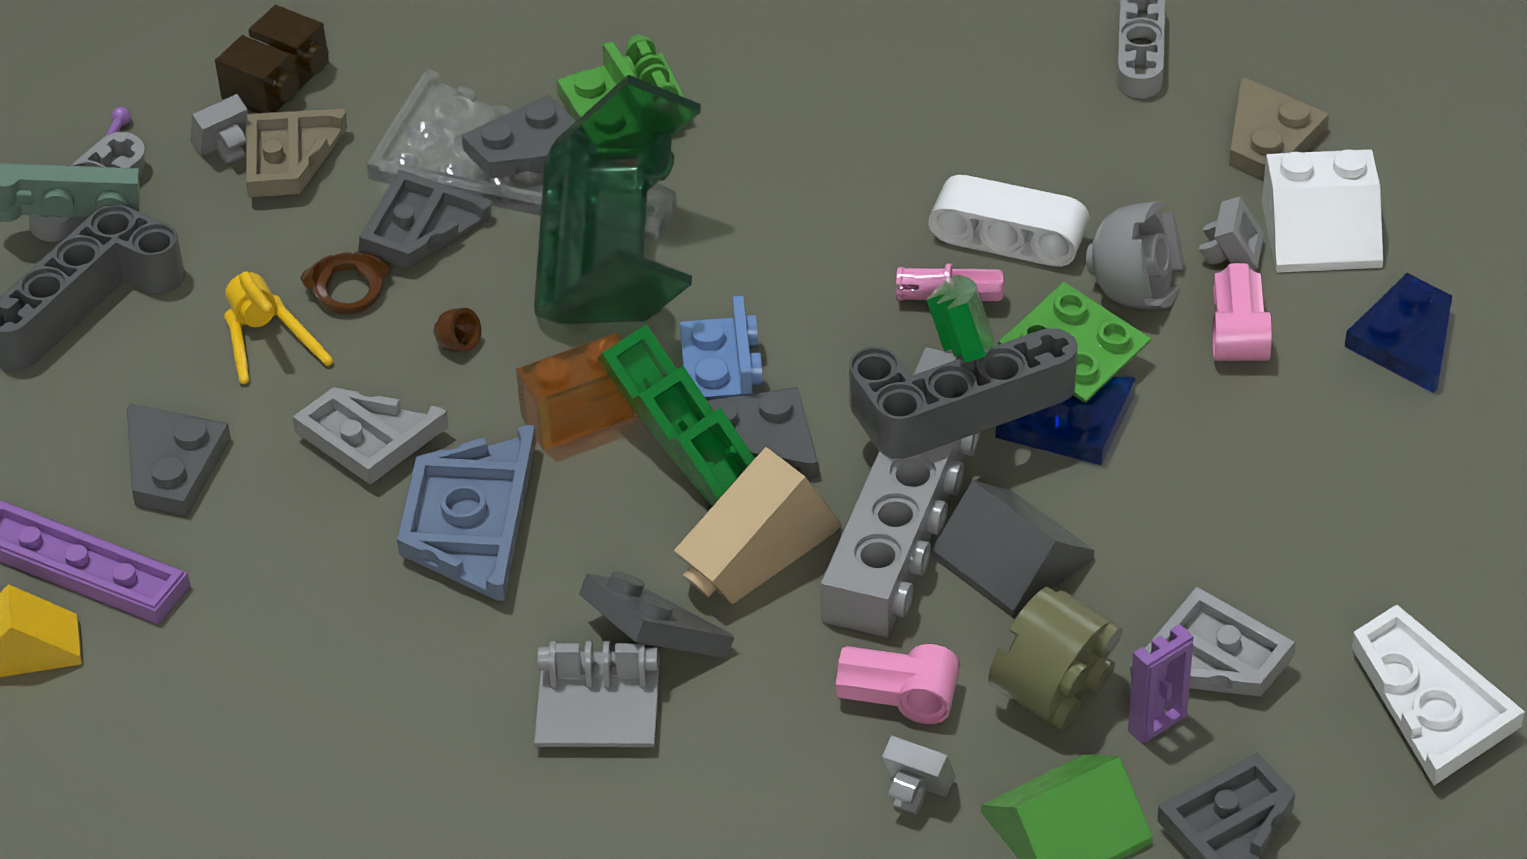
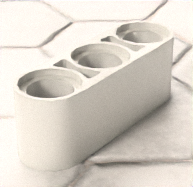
[928,175,1090,267]

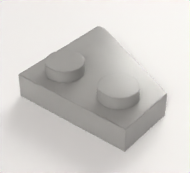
[293,387,449,485]
[1130,587,1295,697]

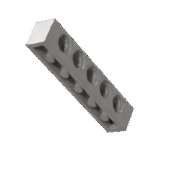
[821,347,980,638]

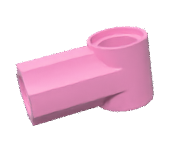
[1212,263,1272,361]
[836,644,961,724]

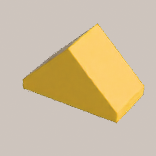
[0,584,82,677]

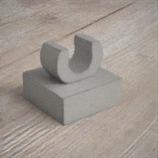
[191,94,247,165]
[1199,196,1264,270]
[882,735,955,815]

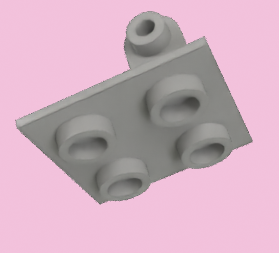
[534,641,661,747]

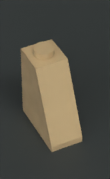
[674,447,842,605]

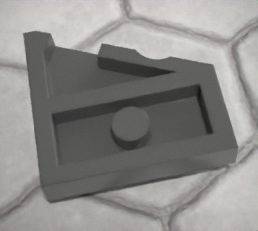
[358,169,493,268]
[127,403,231,517]
[579,571,734,658]

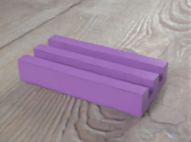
[1128,624,1194,744]

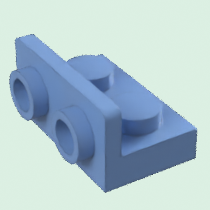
[679,296,763,401]

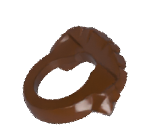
[300,252,390,314]

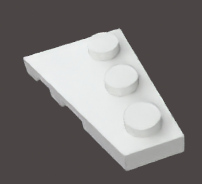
[1351,604,1525,785]

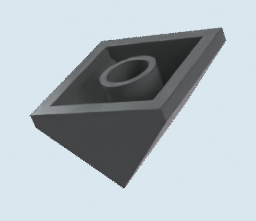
[931,480,1094,619]

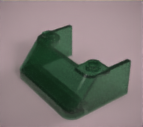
[534,75,701,325]

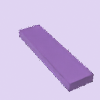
[0,500,190,625]

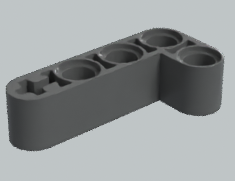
[0,205,185,371]
[849,328,1078,459]

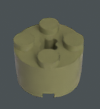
[988,586,1123,731]

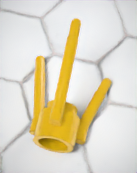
[224,271,333,385]

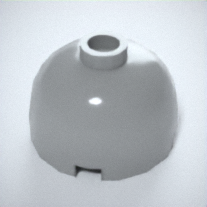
[1086,201,1183,310]

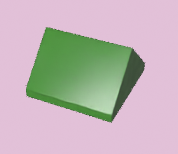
[981,755,1153,859]

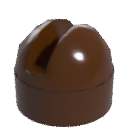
[433,308,481,352]

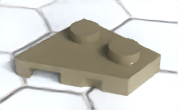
[1229,77,1329,181]
[246,108,347,197]

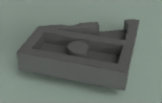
[461,95,604,178]
[708,387,818,479]
[1157,752,1295,859]

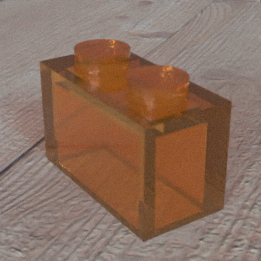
[516,333,638,451]

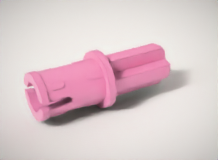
[896,263,1005,301]

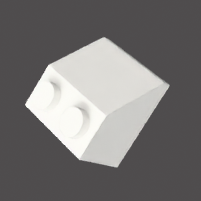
[1262,149,1383,273]

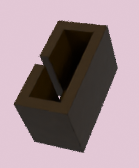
[215,4,329,113]

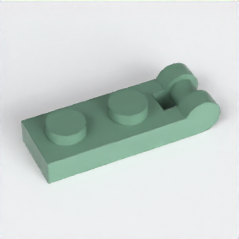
[0,163,140,222]

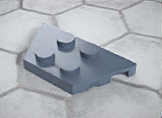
[397,425,537,601]

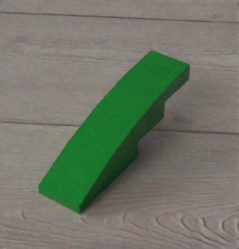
[926,275,994,363]
[597,325,755,507]

